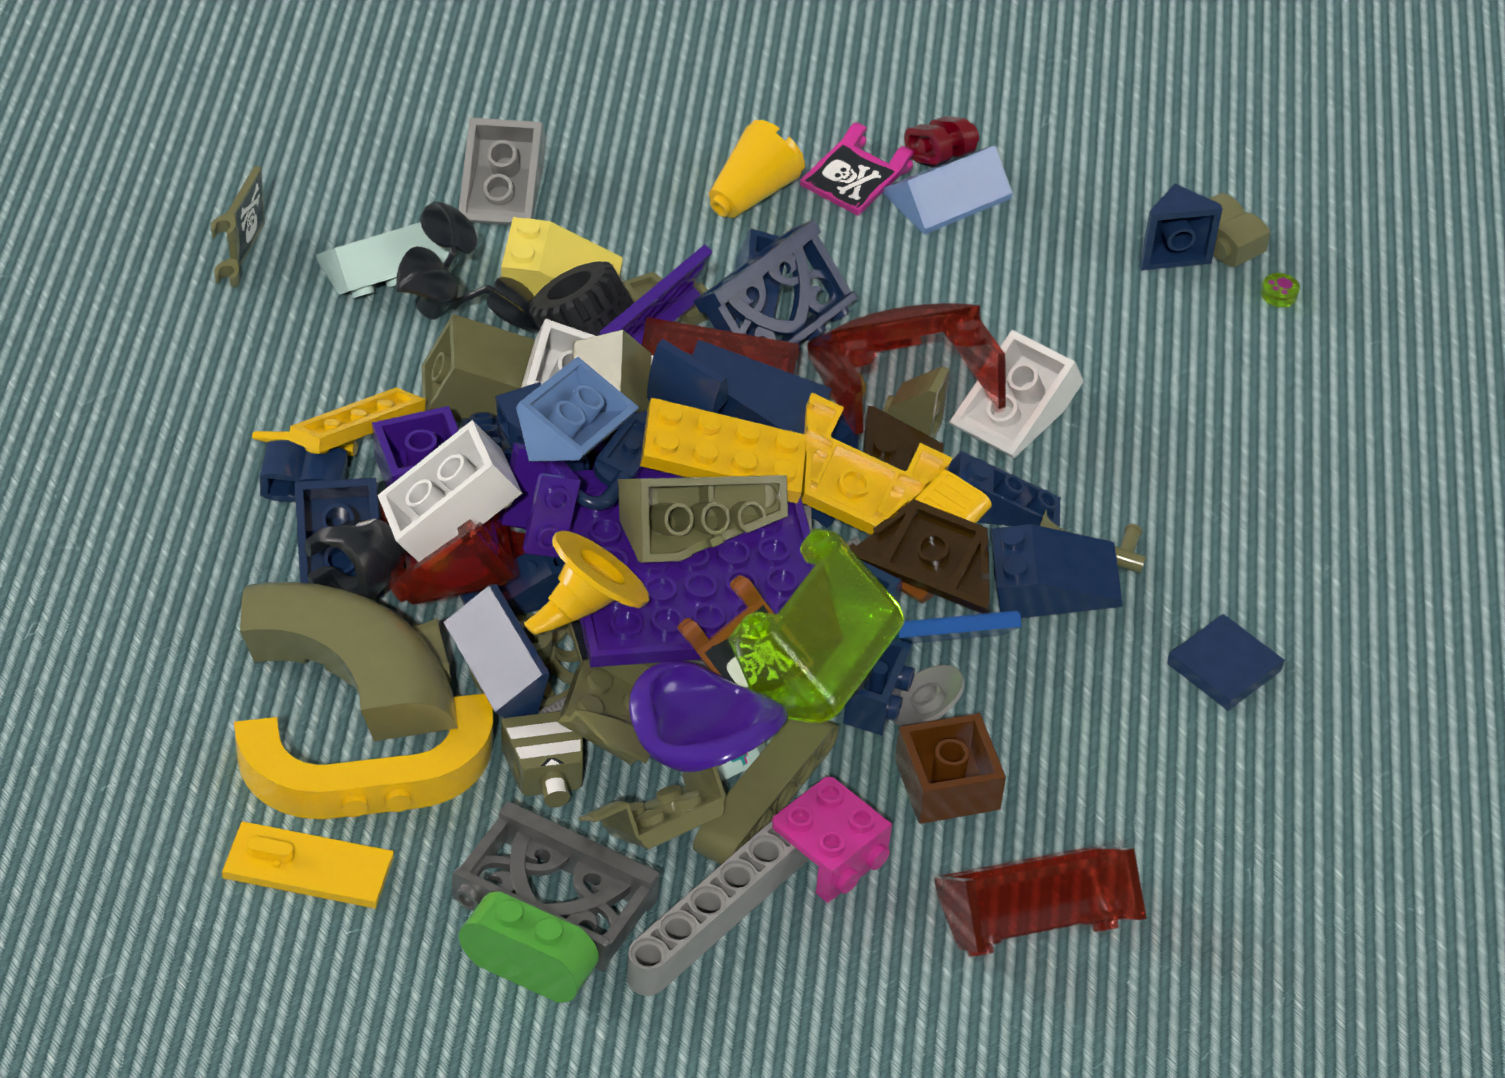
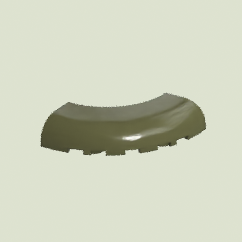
[240,582,457,741]

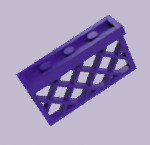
[598,244,713,348]

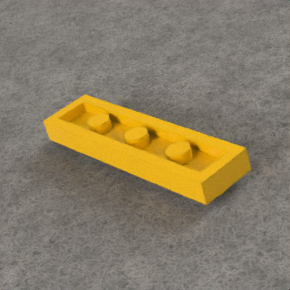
[289,387,426,454]

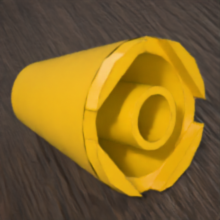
[709,120,805,218]

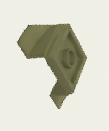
[558,659,662,765]
[578,754,745,849]

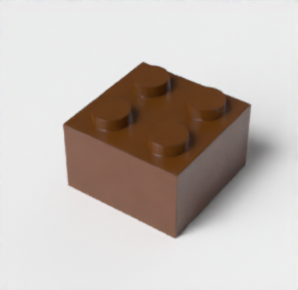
[895,713,1006,824]

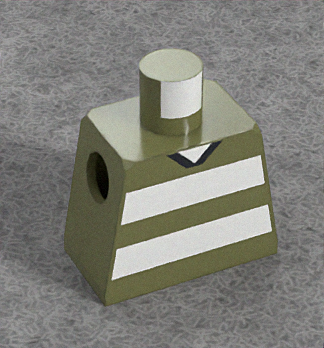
[501,711,583,808]

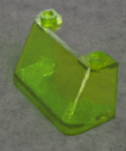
[728,528,905,723]

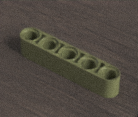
[693,707,839,865]

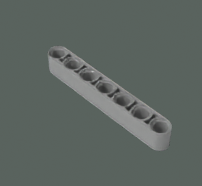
[627,786,813,996]

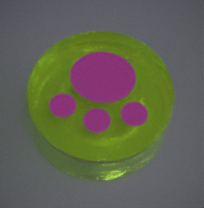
[1261,273,1300,307]

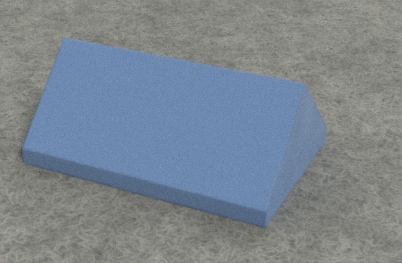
[883,145,1012,235]
[516,356,639,461]

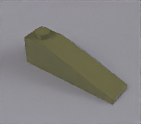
[618,475,788,562]

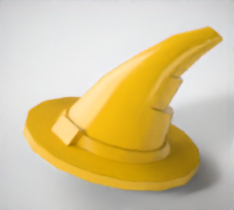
[524,530,649,635]

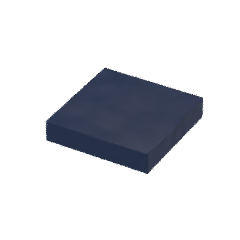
[1167,614,1285,711]

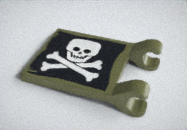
[211,166,265,287]

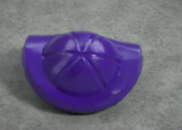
[629,661,788,772]

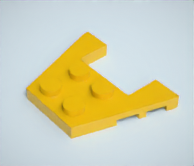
[801,393,952,535]

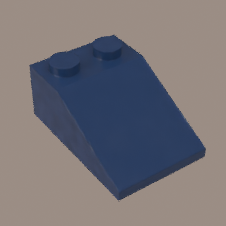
[294,478,384,598]
[991,524,1123,618]

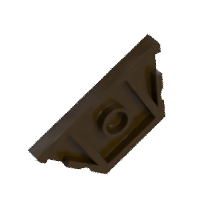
[863,405,944,471]
[845,499,990,614]

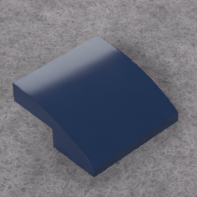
[647,339,728,413]

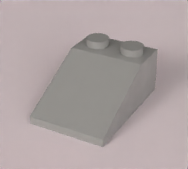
[459,117,546,225]

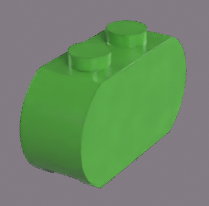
[459,892,599,1003]

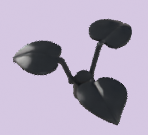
[396,201,539,333]

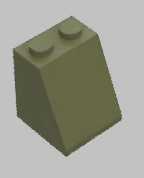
[421,314,535,421]

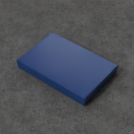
[883,611,1022,644]

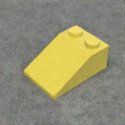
[501,217,623,297]

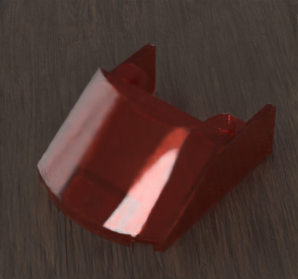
[807,303,1006,435]

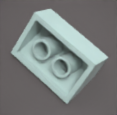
[316,222,449,298]

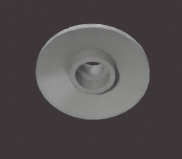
[893,665,965,726]

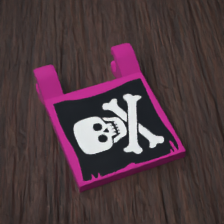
[800,122,914,216]

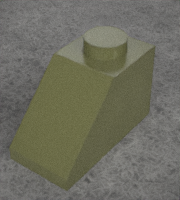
[883,366,950,438]

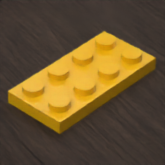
[640,397,807,504]

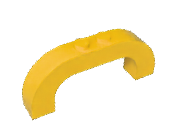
[234,693,493,819]

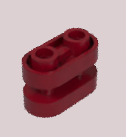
[904,116,979,165]

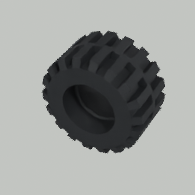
[529,261,633,336]

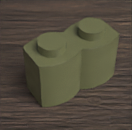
[1209,193,1270,267]

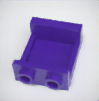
[498,443,581,557]

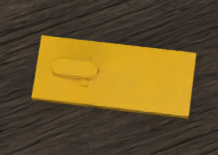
[222,821,394,909]

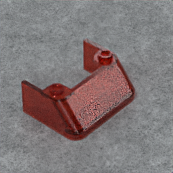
[934,846,1147,957]

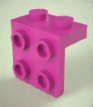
[772,777,892,903]

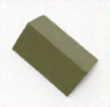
[572,330,651,456]

